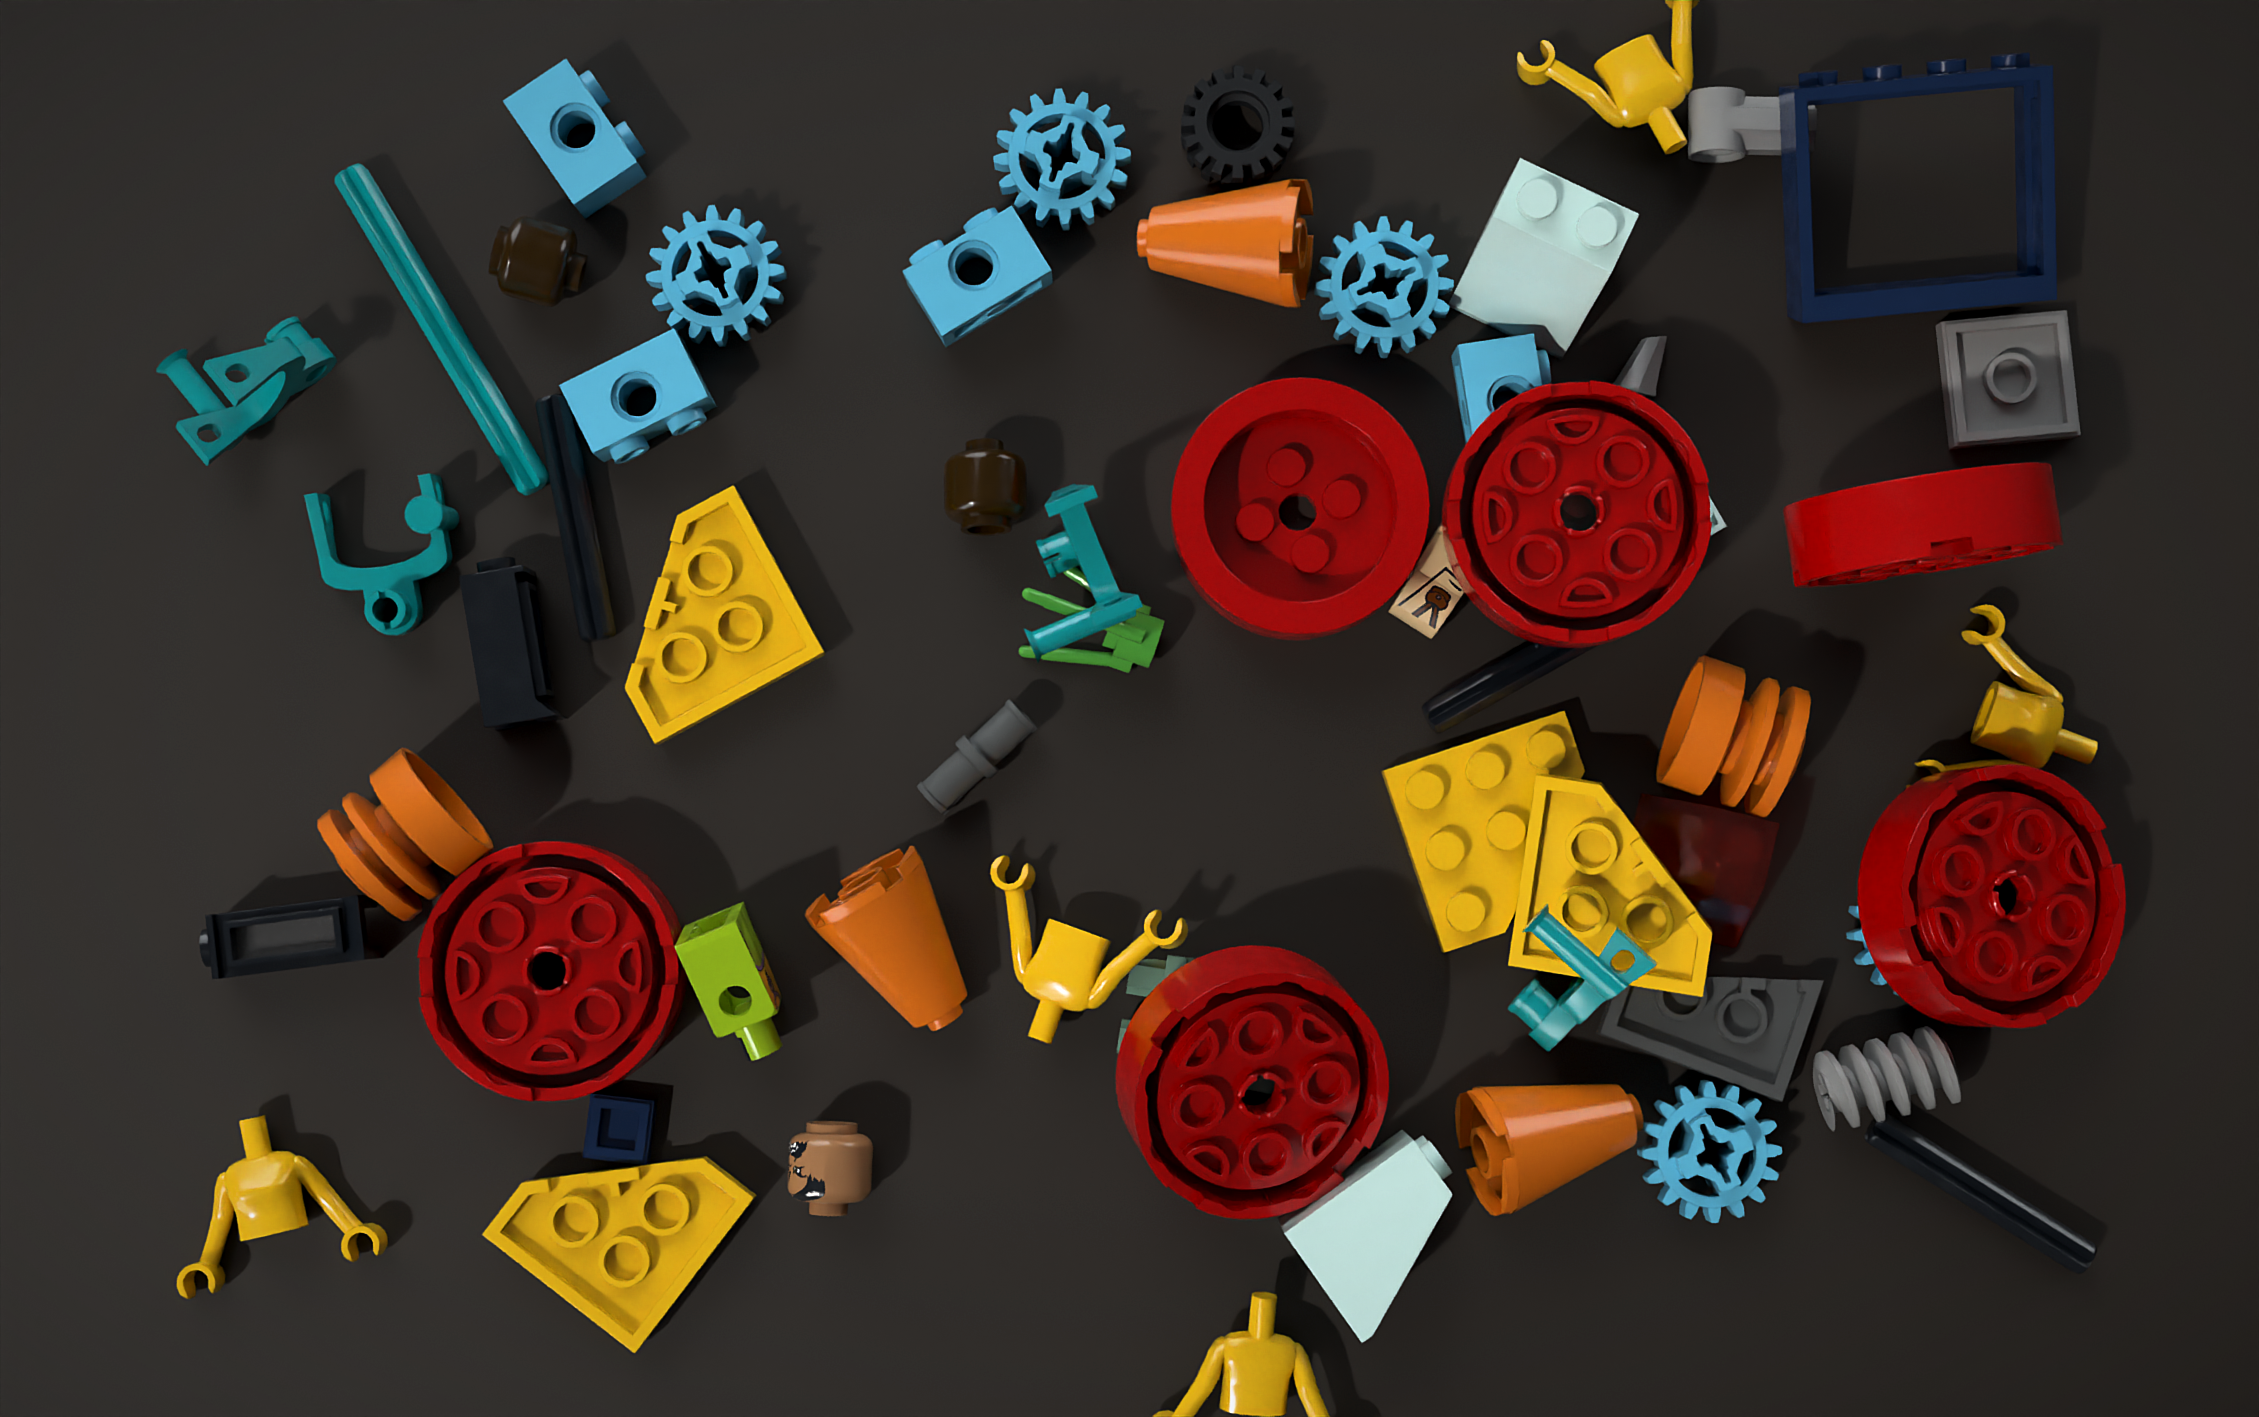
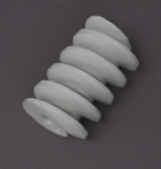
[1813,1026,1961,1132]

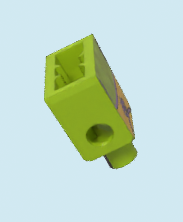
[674,902,783,1061]

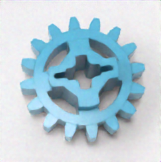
[993,88,1131,231]
[646,205,787,347]
[1314,216,1454,358]
[1637,1080,1782,1223]

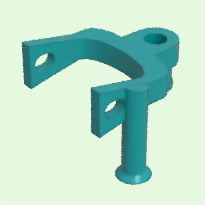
[156,317,337,466]
[304,473,459,635]
[1023,483,1143,663]
[1507,904,1657,1052]

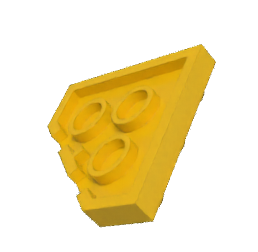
[625,485,826,745]
[1381,711,1585,953]
[1508,773,1712,997]
[482,1156,757,1354]

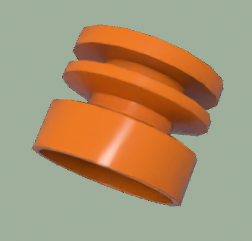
[1656,655,1811,818]
[317,748,494,921]

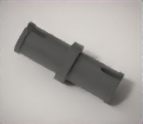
[917,699,1038,815]

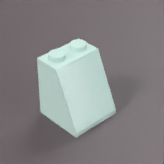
[1448,158,1639,360]
[1278,1130,1453,1343]

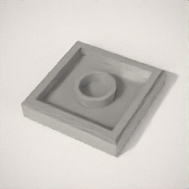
[1935,310,2081,450]

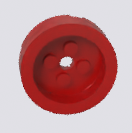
[1170,377,1430,640]
[1442,380,1712,648]
[1783,462,2064,588]
[1857,764,2126,1028]
[417,841,688,1101]
[1116,945,1389,1219]

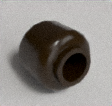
[488,216,588,307]
[944,438,1027,536]

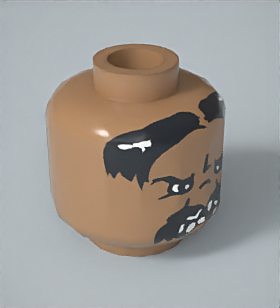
[787,1121,873,1216]

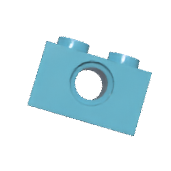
[503,59,647,219]
[903,205,1053,347]
[559,328,717,464]
[1451,333,1551,445]

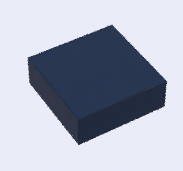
[583,1092,658,1165]

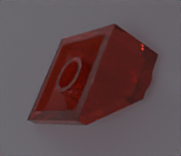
[1633,793,1780,948]

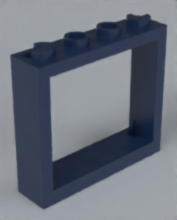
[1779,53,2057,323]

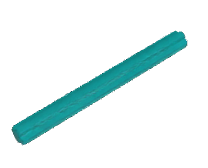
[334,163,550,496]

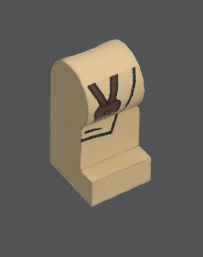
[1388,523,1464,639]

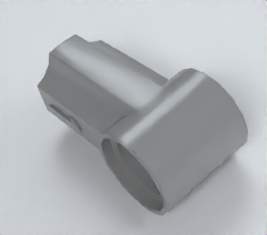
[1688,87,1817,163]

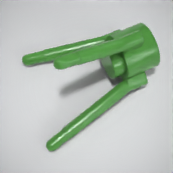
[1019,567,1165,673]

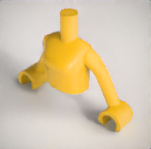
[1517,0,1700,154]
[1906,604,2098,788]
[990,855,1188,1044]
[177,1115,388,1299]
[1152,1292,1330,1417]

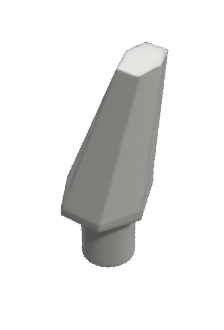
[1613,336,1667,398]

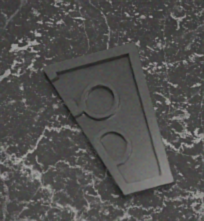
[1596,977,1824,1102]

